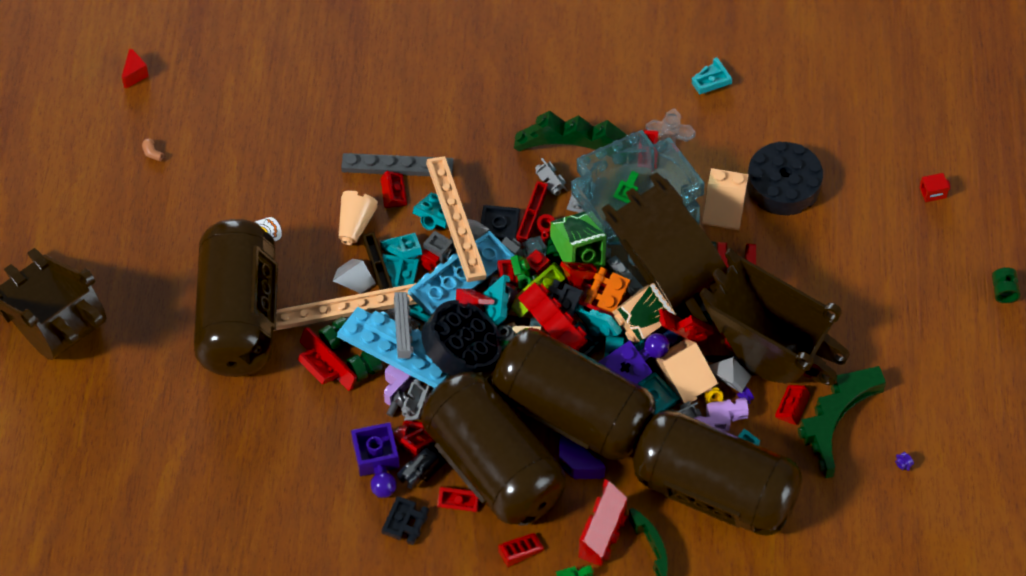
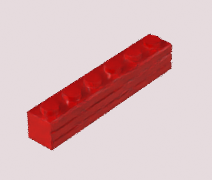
[516,181,548,246]

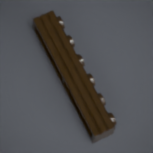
[363,232,393,290]

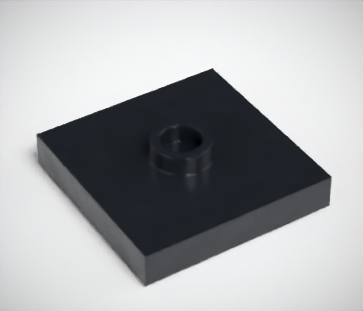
[480,205,520,242]

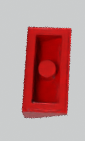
[381,171,407,208]
[775,385,810,425]
[437,486,480,512]

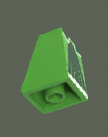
[550,212,606,269]

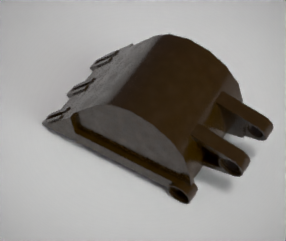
[601,172,728,325]
[0,248,107,360]
[700,248,850,386]

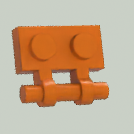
[585,267,631,314]

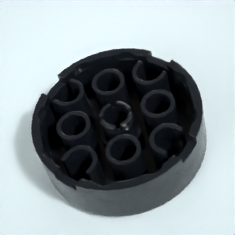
[747,141,823,215]
[422,300,502,376]

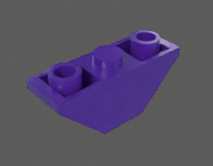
[559,434,605,479]

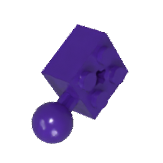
[599,333,670,384]
[351,422,399,498]

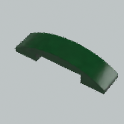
[628,508,668,576]

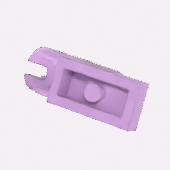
[384,365,416,406]
[694,398,749,431]

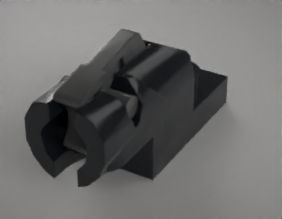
[397,443,447,489]

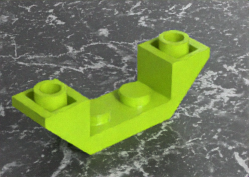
[511,262,567,318]

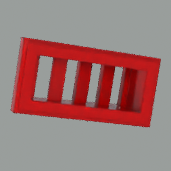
[456,288,494,305]
[498,532,544,567]

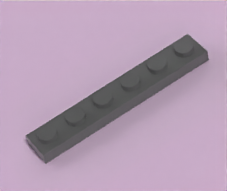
[341,153,454,176]

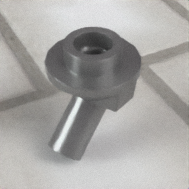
[386,390,408,417]

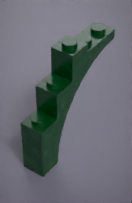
[514,111,637,163]
[798,366,886,478]

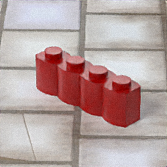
[518,282,588,350]

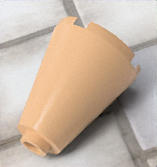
[339,191,378,245]

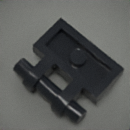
[548,279,584,317]
[381,496,429,545]

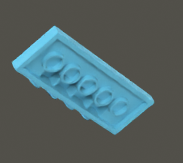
[407,231,515,316]
[337,307,449,388]

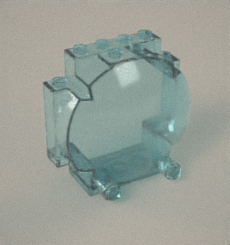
[571,130,705,265]

